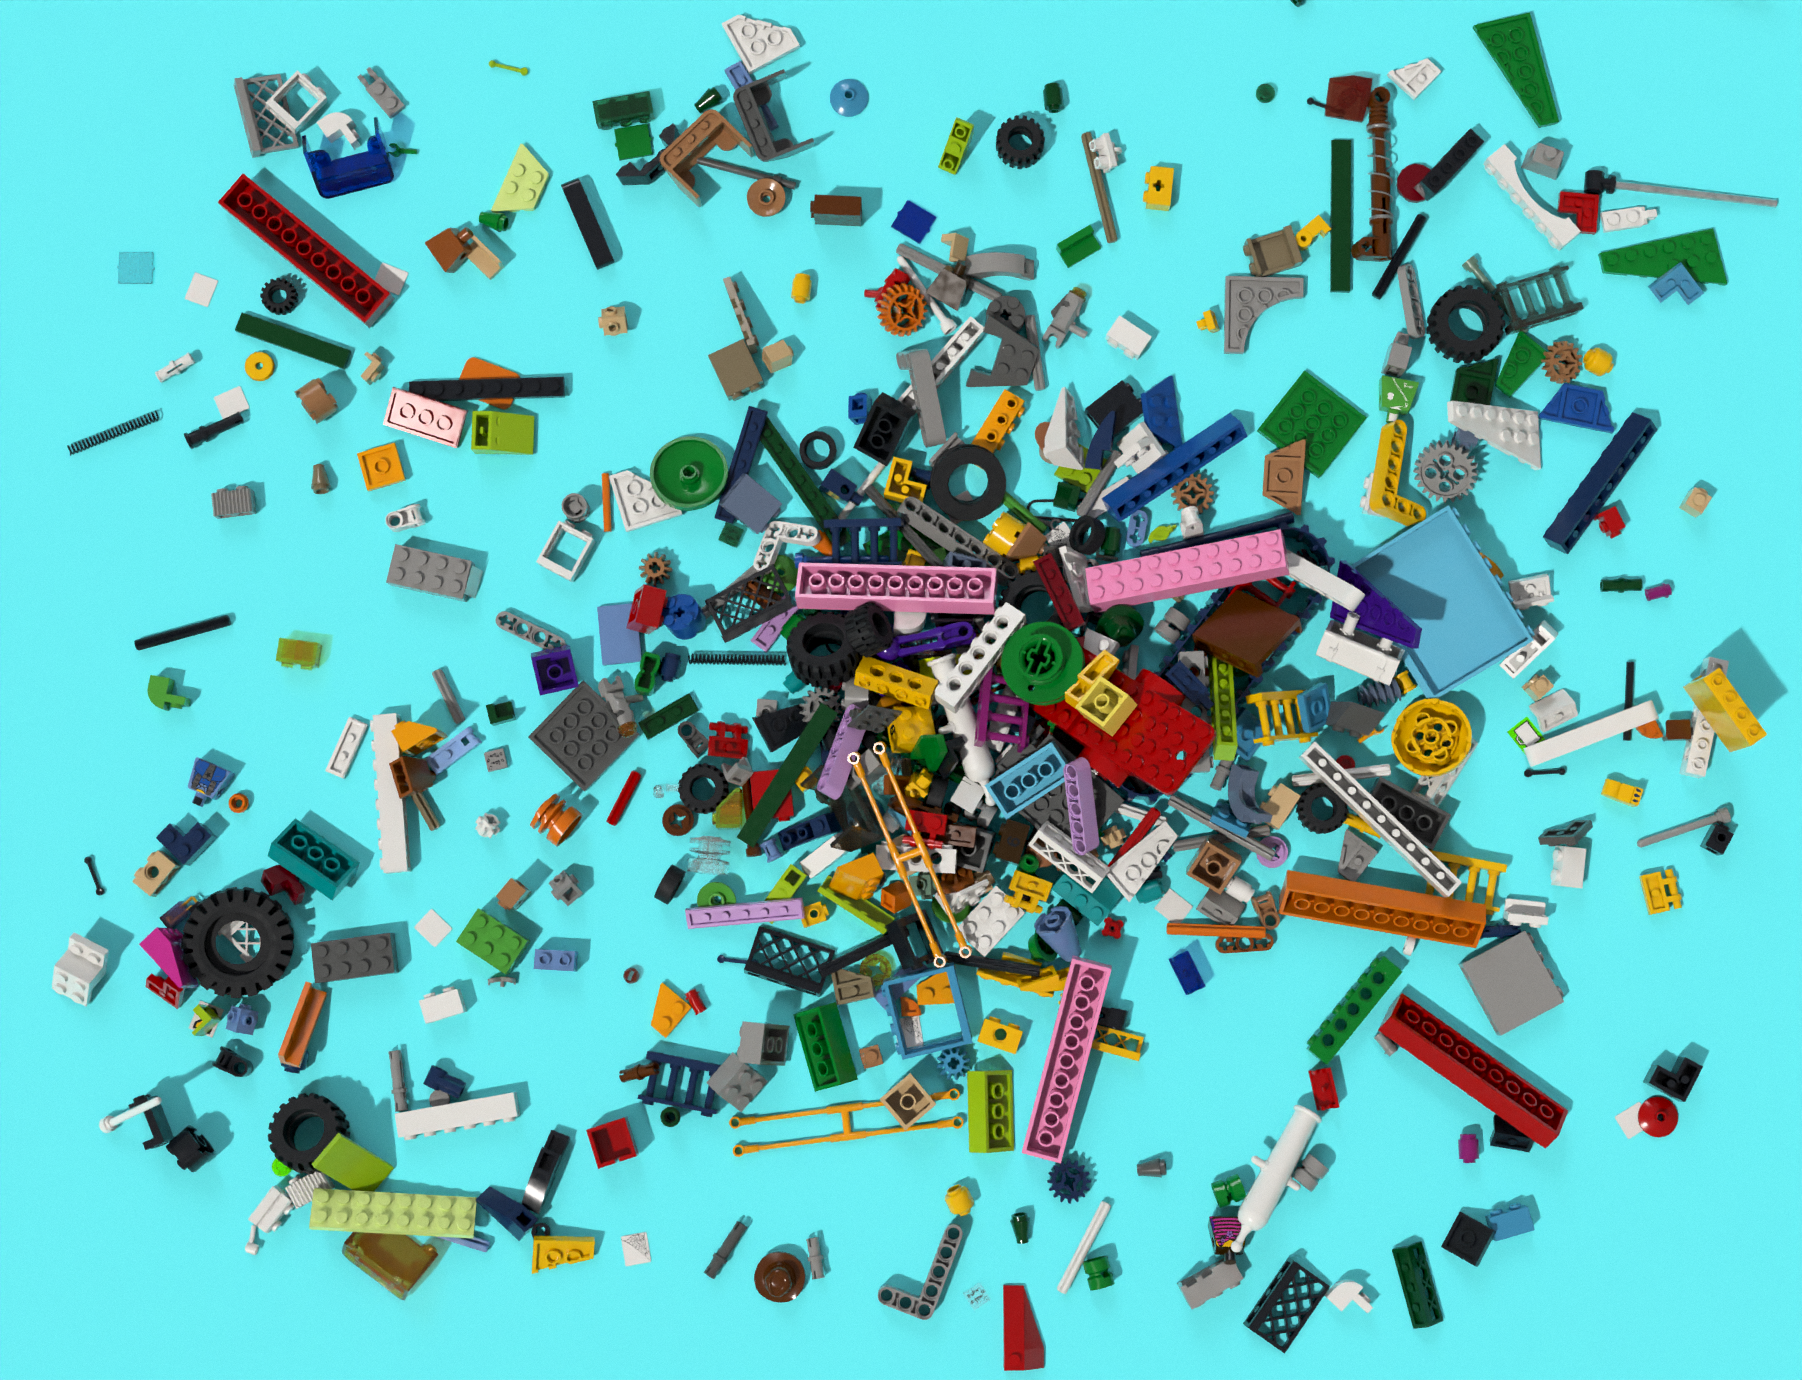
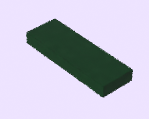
[638,693,699,740]

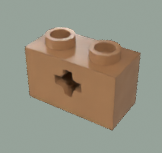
[495,878,531,911]

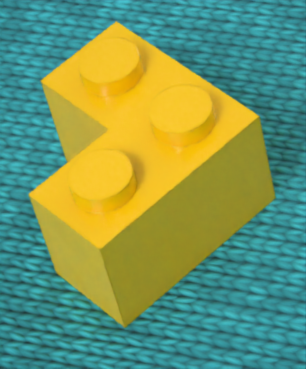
[884,456,927,503]

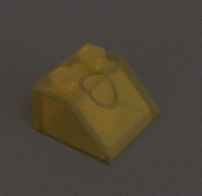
[712,788,743,830]

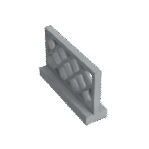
[233,74,299,158]

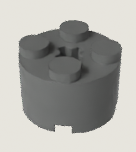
[986,296,1025,339]

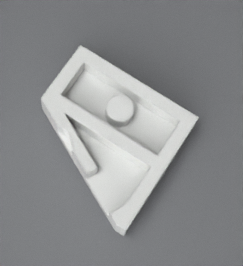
[1387,58,1441,100]
[1083,628,1120,656]

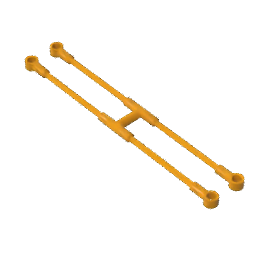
[848,741,972,968]
[729,1088,963,1157]

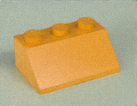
[391,720,448,757]
[829,853,884,900]

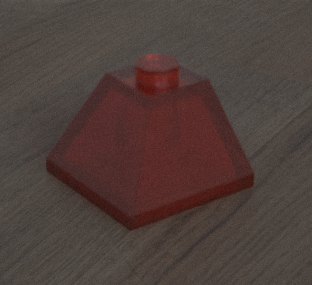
[1324,75,1372,123]

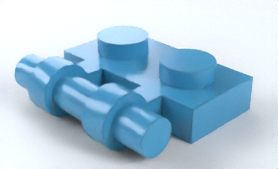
[1209,801,1251,838]

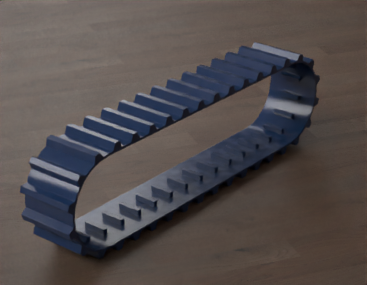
[1108,522,1335,805]

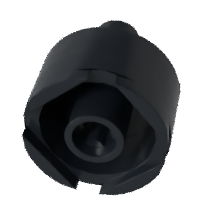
[166,1125,215,1173]

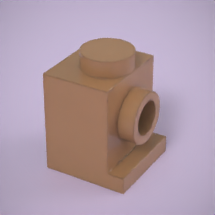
[859,1044,884,1069]

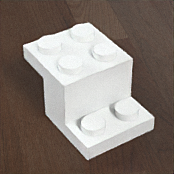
[52,932,109,1007]

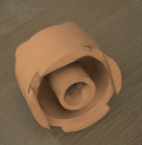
[294,378,338,424]

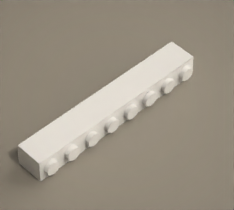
[370,713,411,874]

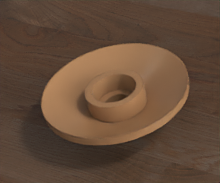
[747,178,785,217]

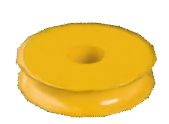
[245,352,275,381]

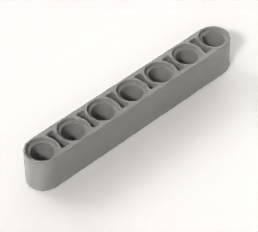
[897,497,1019,586]

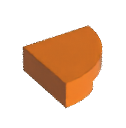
[1636,720,1664,739]
[900,997,921,1017]

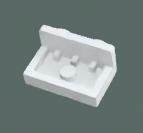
[1508,574,1554,610]
[1503,898,1549,928]

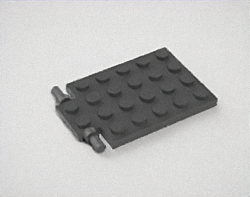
[989,724,1125,839]

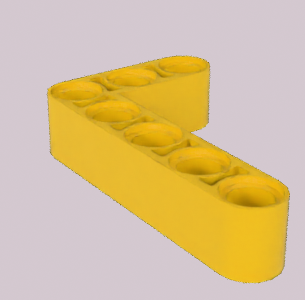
[1369,419,1426,526]

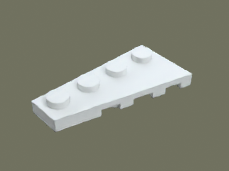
[1106,821,1178,902]

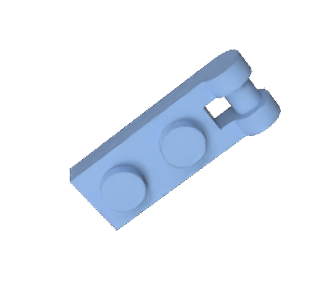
[425,726,482,775]

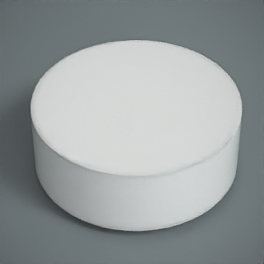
[1403,936,1416,956]

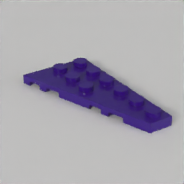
[1330,560,1422,649]

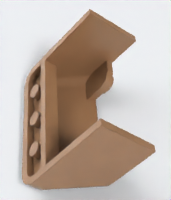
[660,109,754,208]

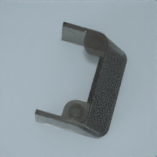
[800,765,885,852]

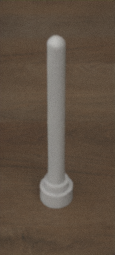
[1637,807,1731,848]

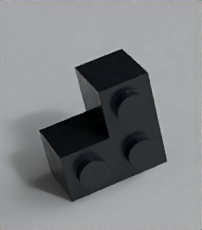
[1643,1056,1703,1102]

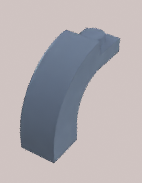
[1228,764,1273,824]

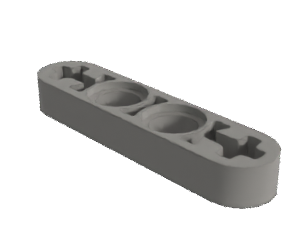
[1397,264,1425,340]
[495,611,567,650]

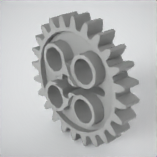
[1413,440,1479,503]

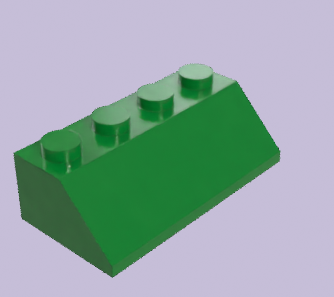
[793,1002,858,1092]

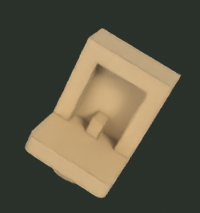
[361,351,385,385]

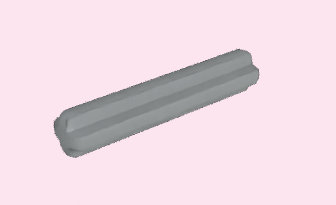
[432,669,465,724]

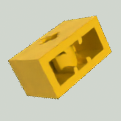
[1143,166,1174,211]

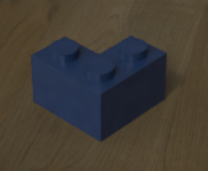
[156,822,217,866]

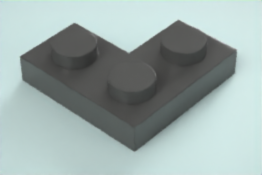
[1538,820,1593,847]

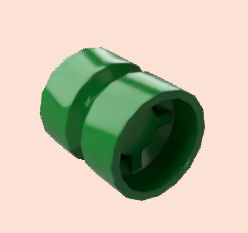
[1211,1174,1246,1208]
[1082,1255,1115,1291]

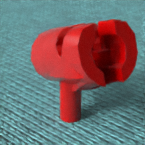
[864,268,911,310]

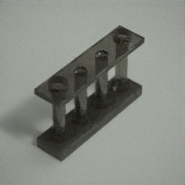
[1491,265,1584,336]

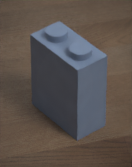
[719,473,782,534]

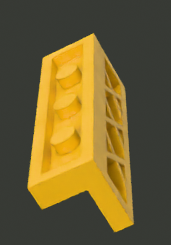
[1091,1025,1144,1061]

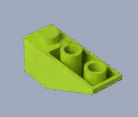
[765,864,808,924]

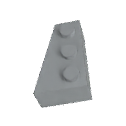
[1177,1258,1244,1309]

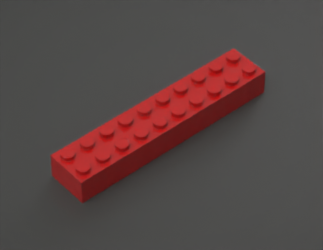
[218,174,394,328]
[1378,993,1568,1149]

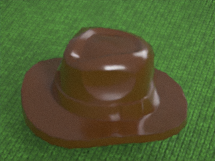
[754,1251,805,1303]

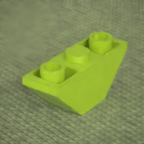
[938,117,974,175]

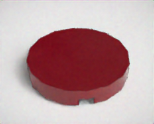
[1396,164,1430,203]

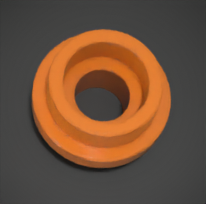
[229,793,249,813]

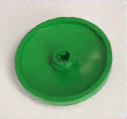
[650,436,729,511]

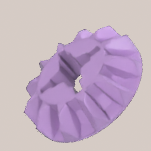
[1256,836,1288,868]

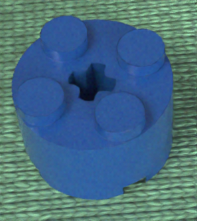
[661,594,706,640]

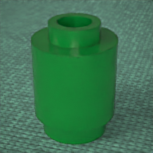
[779,614,806,640]
[1016,854,1039,876]

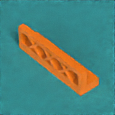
[278,981,327,1068]

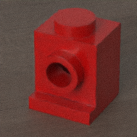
[1594,506,1626,539]

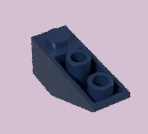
[777,811,843,851]
[475,1186,538,1241]

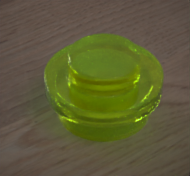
[272,1159,292,1177]

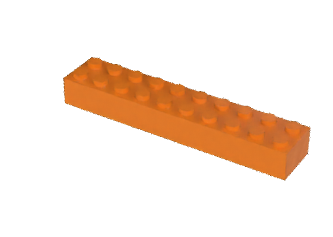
[1278,870,1486,948]

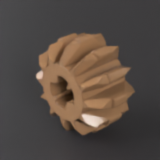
[639,552,673,586]

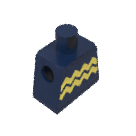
[818,468,864,506]

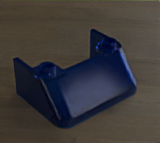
[302,117,394,199]

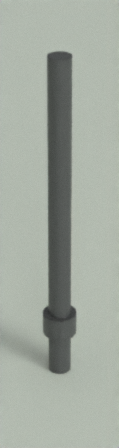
[696,157,796,190]

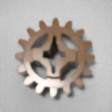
[1541,341,1582,384]
[1171,474,1214,514]

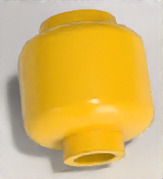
[1583,347,1614,376]
[945,1184,974,1216]

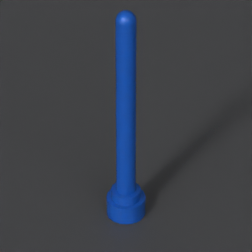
[795,553,889,569]

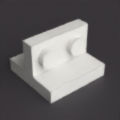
[1114,421,1166,474]

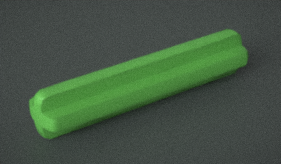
[1001,491,1047,534]

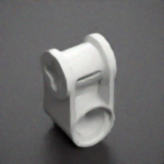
[385,504,426,532]
[1180,506,1204,540]

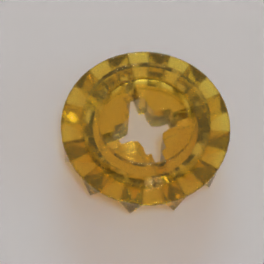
[860,954,892,986]

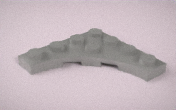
[1224,276,1304,354]

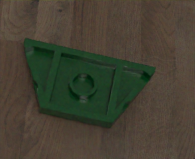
[1450,359,1499,405]

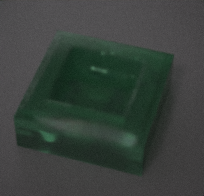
[718,522,744,548]

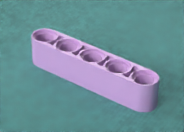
[817,704,866,800]
[1063,757,1099,855]

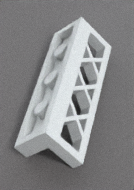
[1411,738,1478,807]
[1028,820,1111,893]

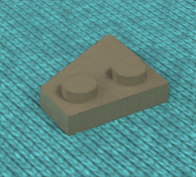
[831,969,877,1005]

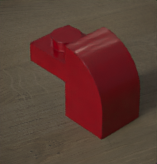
[260,865,305,905]

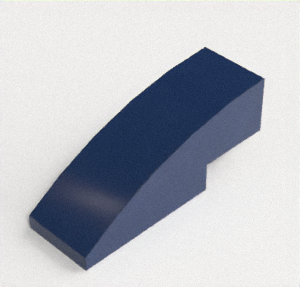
[1084,411,1117,470]

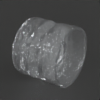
[687,836,732,875]

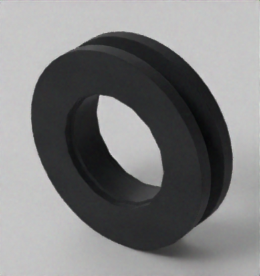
[930,444,1006,521]

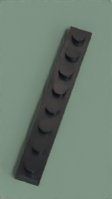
[409,377,565,401]

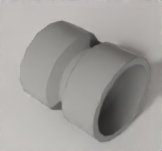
[562,493,590,523]
[1154,607,1191,644]
[962,798,998,829]
[1291,1154,1329,1192]

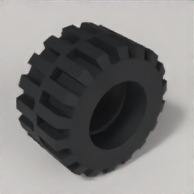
[996,115,1045,169]
[844,602,893,658]
[678,763,729,814]
[1296,783,1349,834]

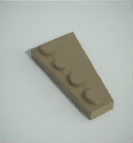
[723,276,759,355]

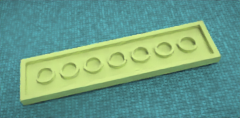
[309,1188,477,1239]

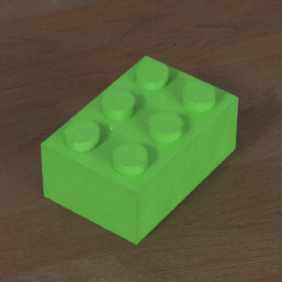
[456,908,531,975]

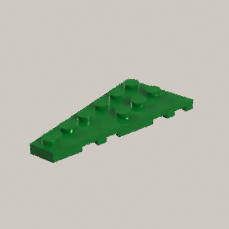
[1473,12,1559,128]
[1598,228,1727,286]

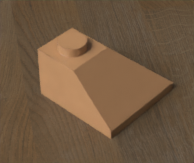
[1006,522,1048,562]

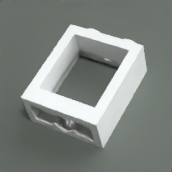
[266,70,327,134]
[536,520,595,583]

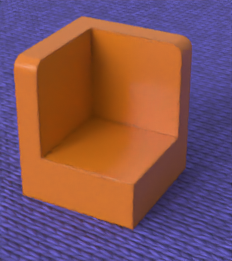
[881,881,912,914]

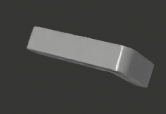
[896,349,946,448]
[878,1223,963,1320]

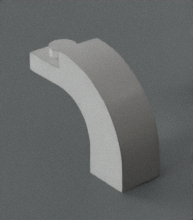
[964,252,1034,281]

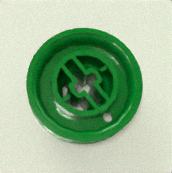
[1001,622,1085,706]

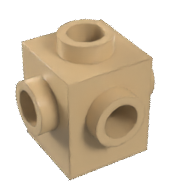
[598,306,628,336]

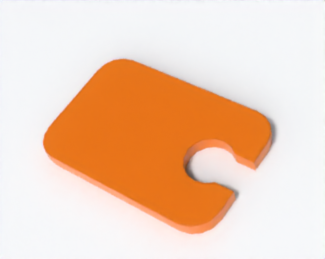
[459,357,520,410]

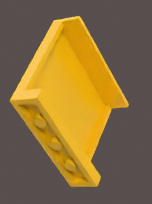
[1683,668,1767,752]

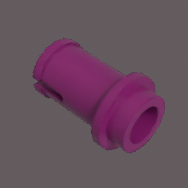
[1645,583,1672,601]

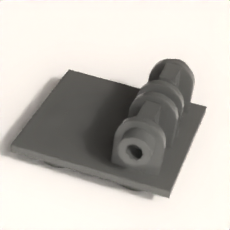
[847,705,902,733]

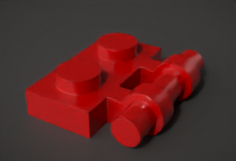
[708,721,748,759]
[902,810,948,850]

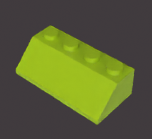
[967,1070,1014,1153]

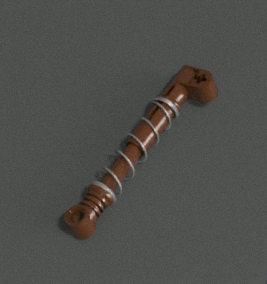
[1351,86,1394,262]

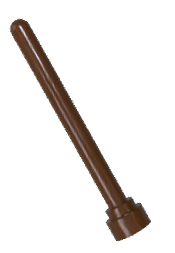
[742,779,762,857]

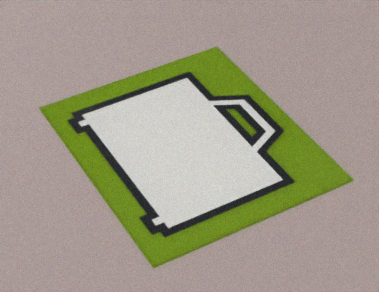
[1507,716,1546,755]

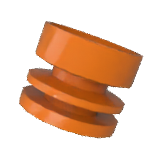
[530,793,582,847]

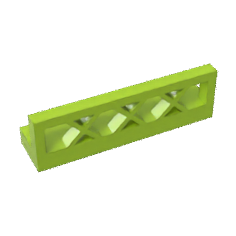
[817,875,895,935]

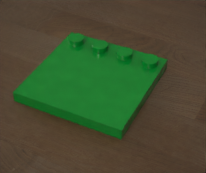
[1257,370,1367,479]

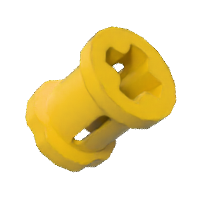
[1394,670,1418,695]

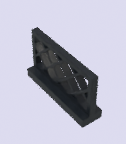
[705,564,797,643]
[744,926,835,997]
[1243,1257,1330,1354]

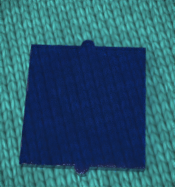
[891,200,936,244]

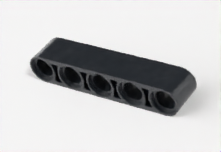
[561,177,615,270]

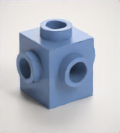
[226,1003,258,1035]

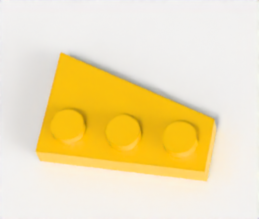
[532,1236,595,1274]

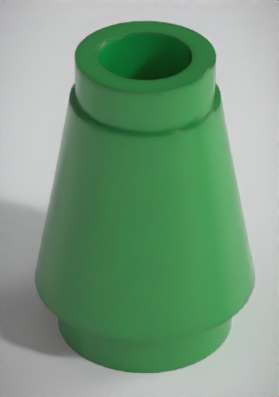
[479,211,509,232]

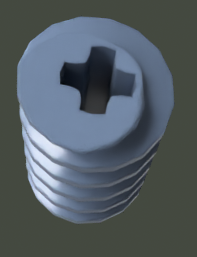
[1357,678,1401,708]

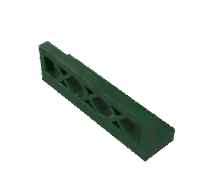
[1392,1241,1444,1329]

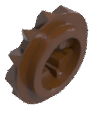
[662,804,694,836]

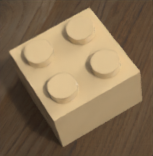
[879,1072,936,1131]

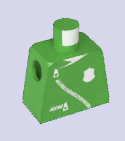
[1379,375,1419,423]

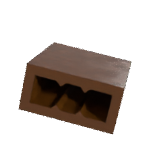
[810,195,862,227]

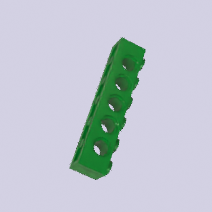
[1306,956,1403,1065]

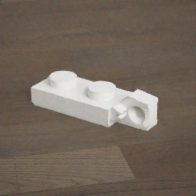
[1600,207,1658,233]

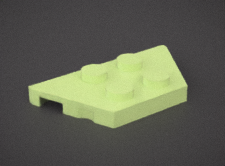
[491,143,550,213]

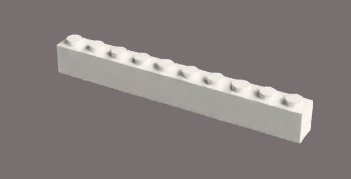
[1298,742,1462,898]

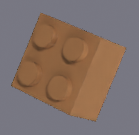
[1186,835,1242,895]

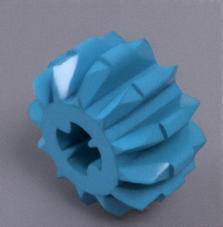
[937,1047,970,1080]

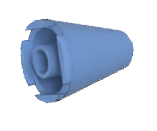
[1034,906,1081,962]

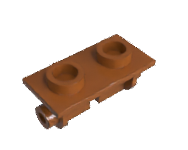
[742,578,782,609]

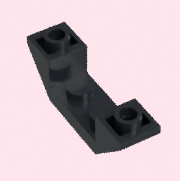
[616,123,680,185]

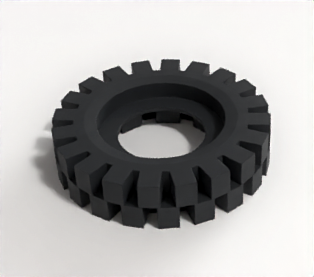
[181,887,295,998]

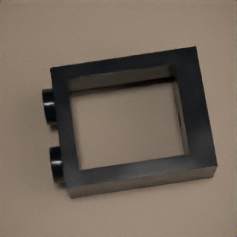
[885,909,943,971]

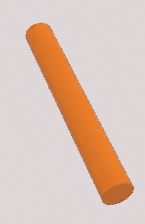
[601,473,612,532]

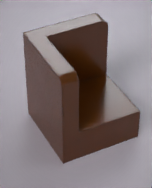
[1662,719,1691,741]

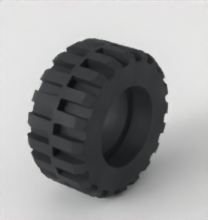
[1426,285,1505,364]
[998,569,1073,628]
[786,612,863,688]
[268,1093,350,1174]

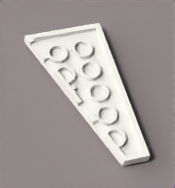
[1447,401,1541,471]

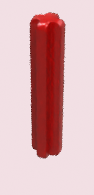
[606,771,641,826]

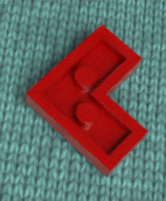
[1557,191,1599,235]
[145,973,185,1009]

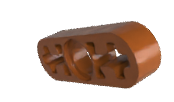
[1215,933,1274,954]

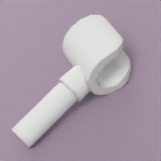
[245,1225,259,1255]

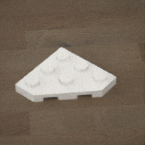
[722,14,800,74]
[609,470,683,532]

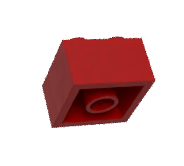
[626,584,668,635]

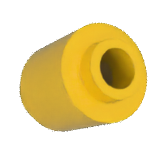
[791,273,812,304]
[1016,555,1043,575]

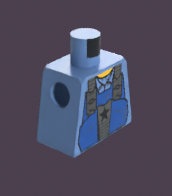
[188,757,235,807]

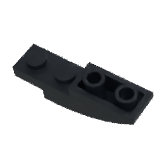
[521,1130,571,1215]

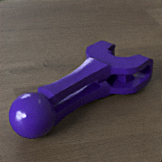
[877,622,976,662]

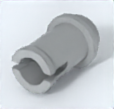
[1374,1032,1398,1056]

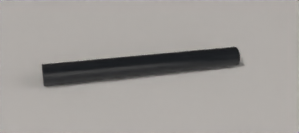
[1623,662,1635,741]

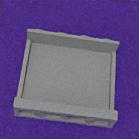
[1458,931,1564,1036]

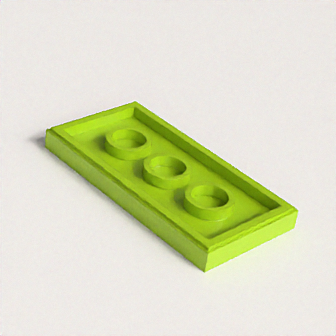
[312,1133,394,1192]

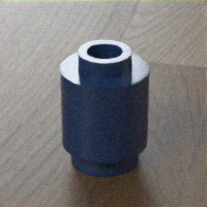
[659,652,682,682]

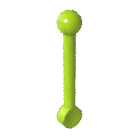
[489,60,528,76]

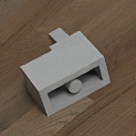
[1381,332,1412,378]

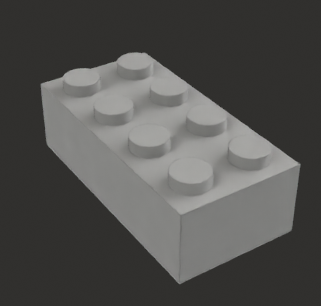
[386,544,475,602]

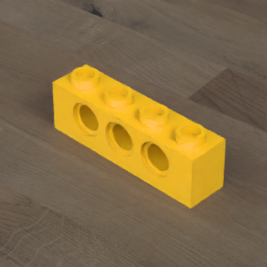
[854,656,939,710]

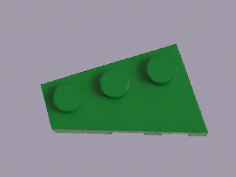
[1495,330,1547,398]

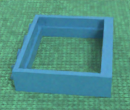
[881,962,973,1060]

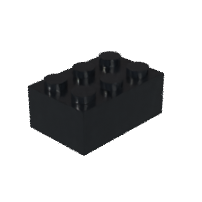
[853,392,917,466]

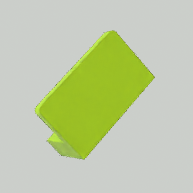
[192,1004,222,1036]

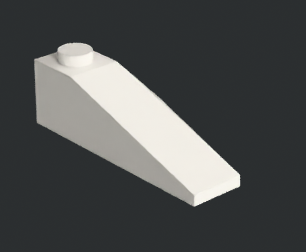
[1043,387,1084,470]

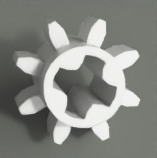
[475,813,500,838]

